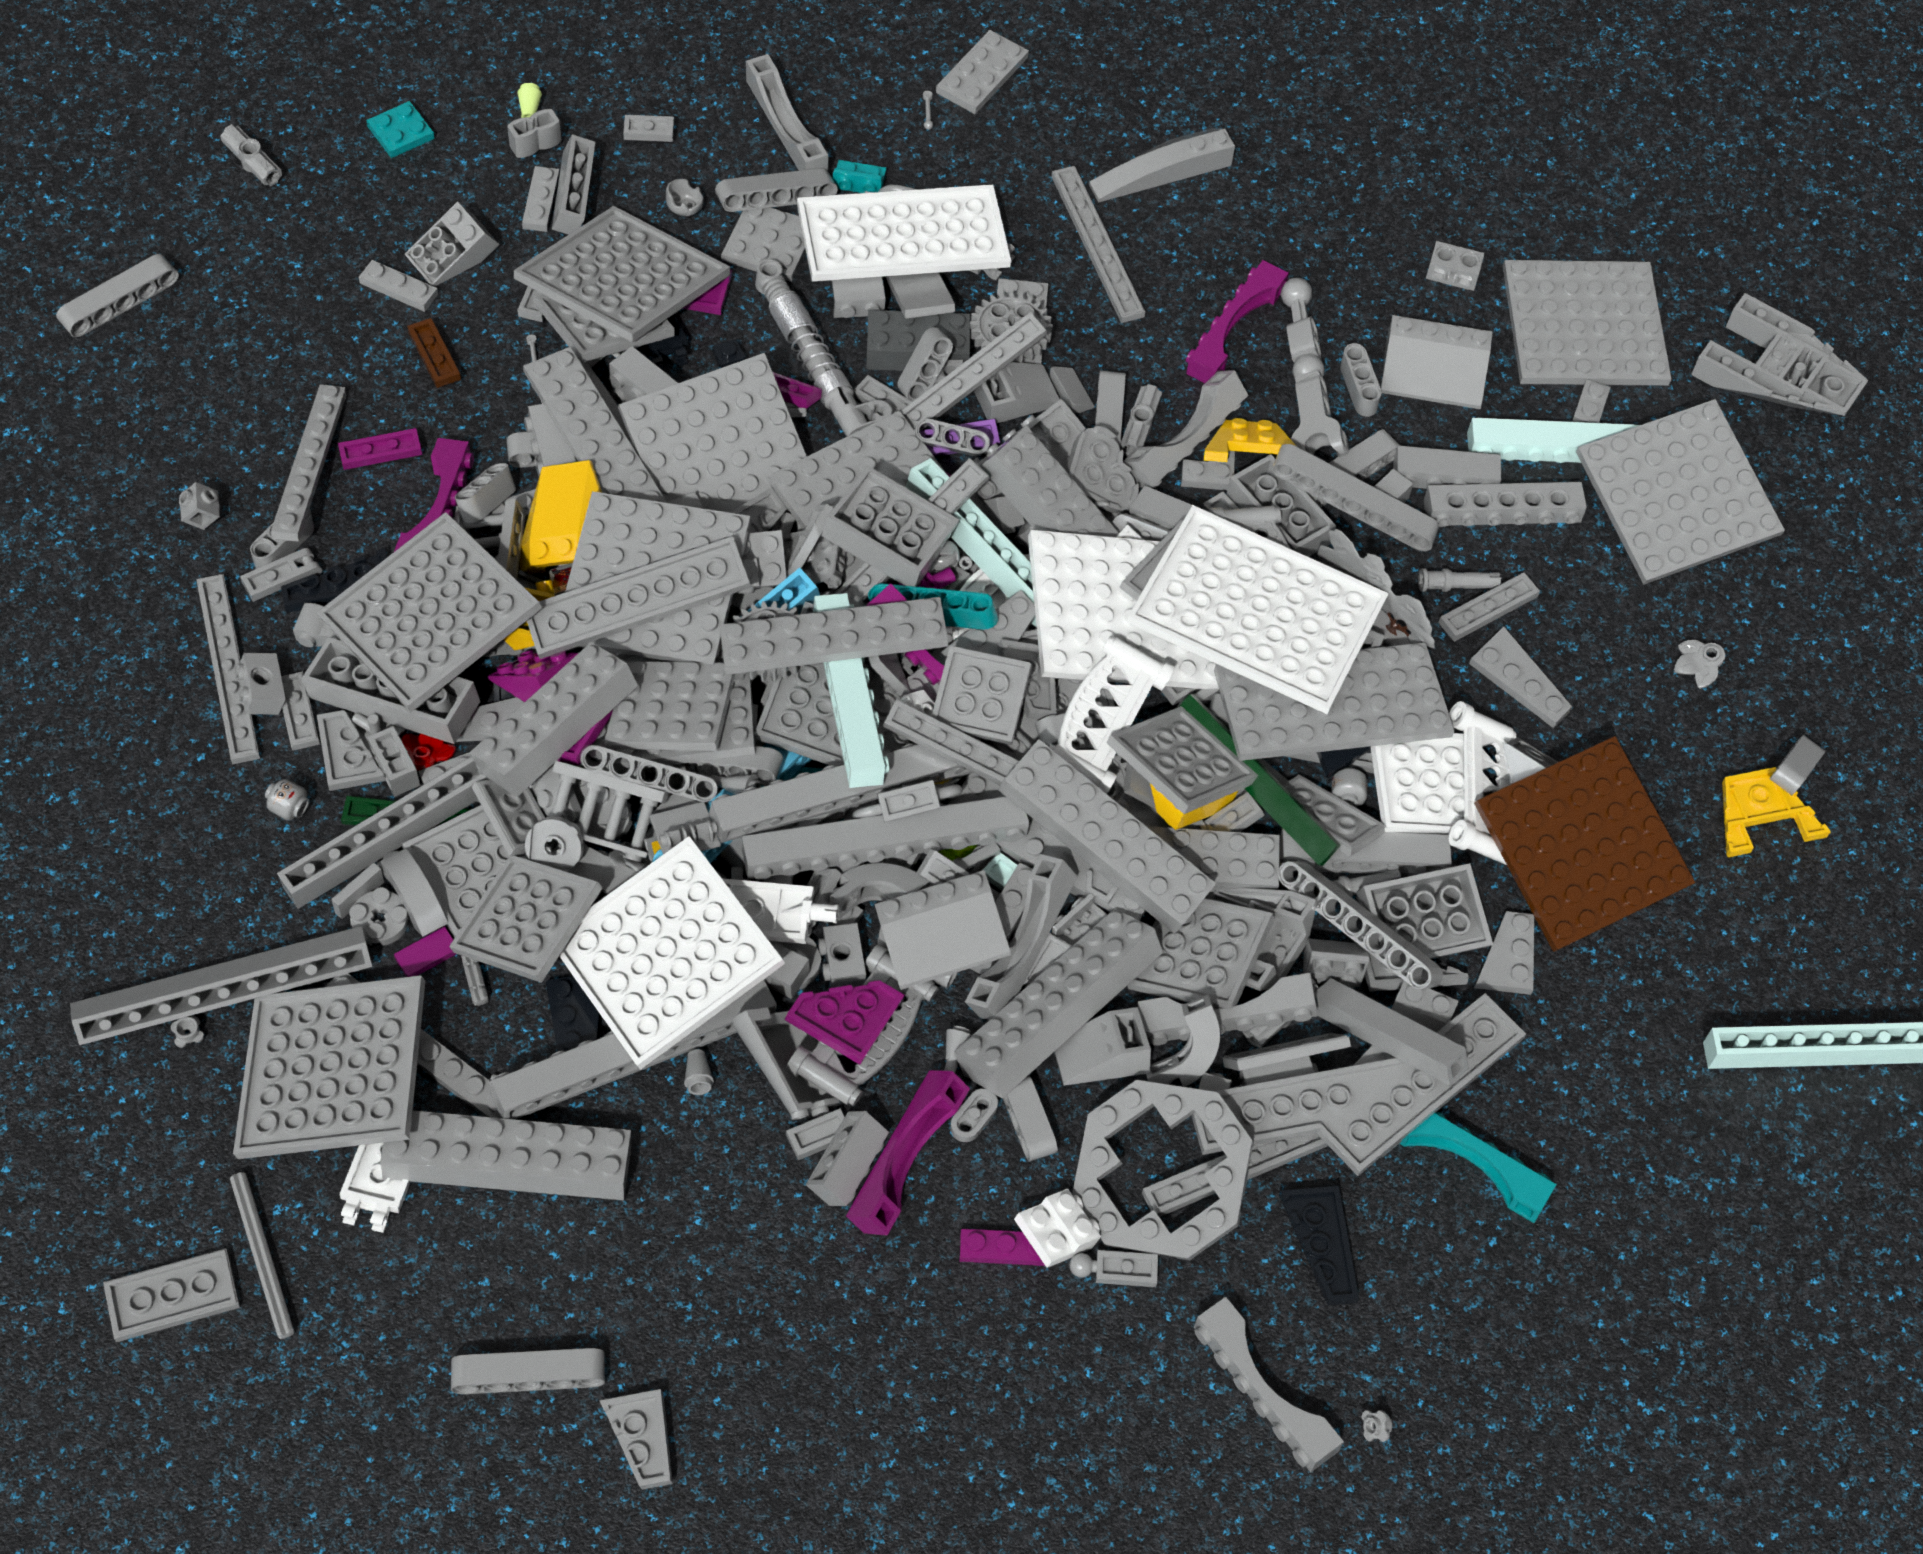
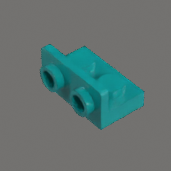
[833,160,886,193]

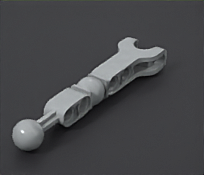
[1281,277,1349,456]

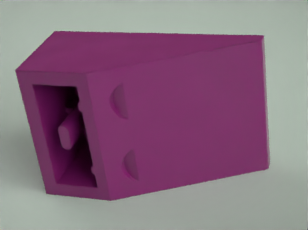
[488,650,578,702]

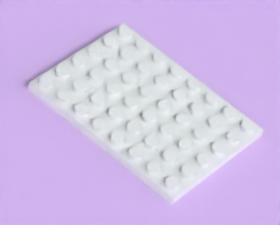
[1127,505,1389,714]
[1028,530,1218,689]

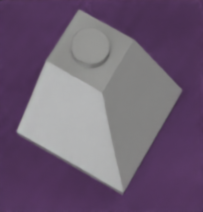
[1503,737,1558,784]

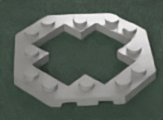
[1072,1080,1254,1261]

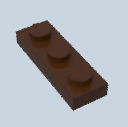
[407,318,461,388]

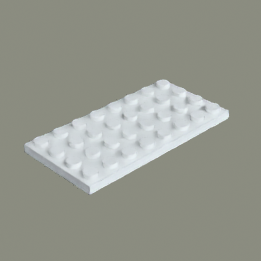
[797,185,1011,281]

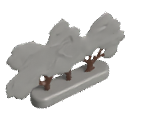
[1317,529,1435,648]

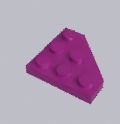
[785,980,904,1065]

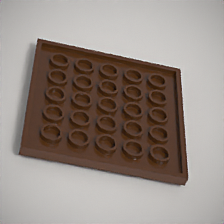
[1474,736,1696,952]

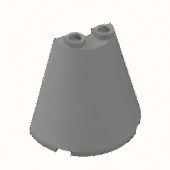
[732,1007,840,1120]

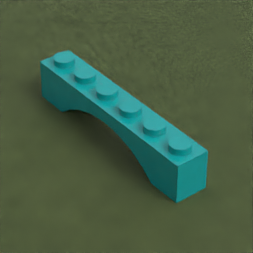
[1399,1112,1557,1223]

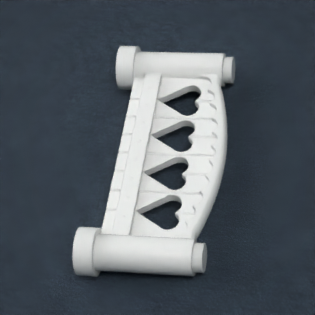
[1049,636,1175,794]
[1449,701,1516,865]

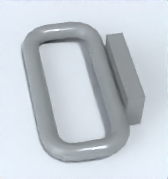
[852,780,962,822]

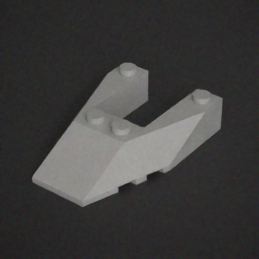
[1691,293,1868,416]

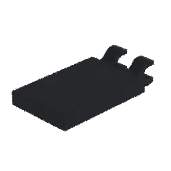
[635,314,688,371]

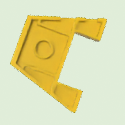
[1204,418,1296,462]
[1722,767,1830,857]

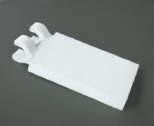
[340,1143,411,1233]

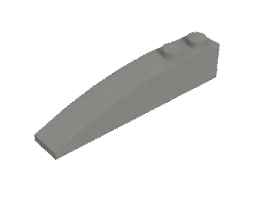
[1089,128,1235,203]

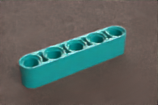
[868,584,999,630]

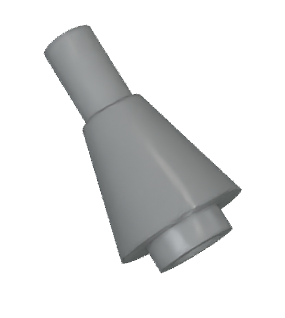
[709,774,761,795]
[944,1026,972,1073]

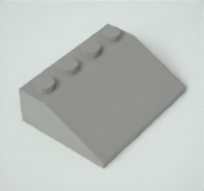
[1381,315,1492,409]
[821,466,959,587]
[1356,864,1493,969]
[875,870,1011,990]

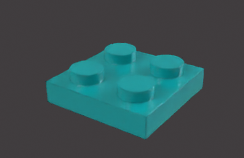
[366,101,434,158]

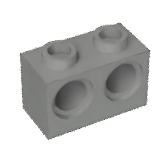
[1426,241,1484,291]
[367,726,420,797]

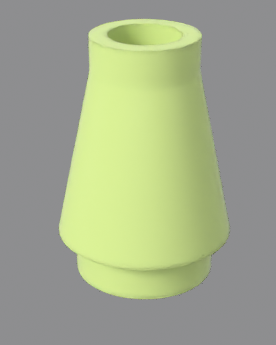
[517,83,542,118]

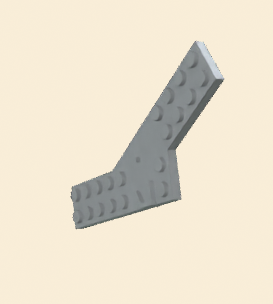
[949,773,1279,921]
[1191,993,1526,1176]

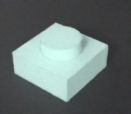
[983,852,1018,891]

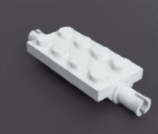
[721,878,839,944]

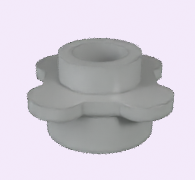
[171,1016,204,1048]
[1362,1410,1392,1442]

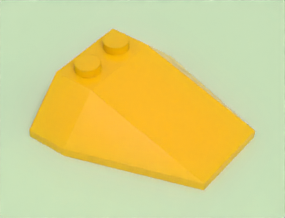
[520,460,602,574]

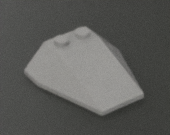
[1205,886,1317,991]

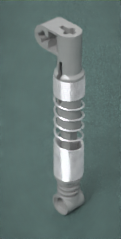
[755,259,892,437]

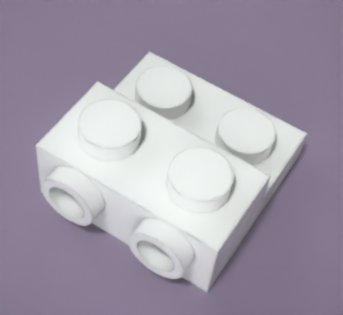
[1014,1189,1101,1268]

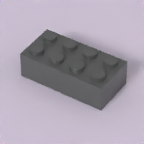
[866,310,970,371]

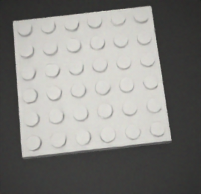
[559,836,785,1070]

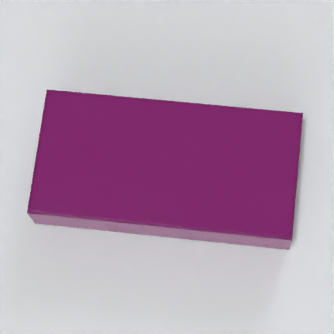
[394,926,456,977]

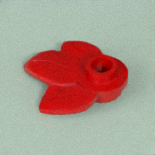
[402,733,456,771]

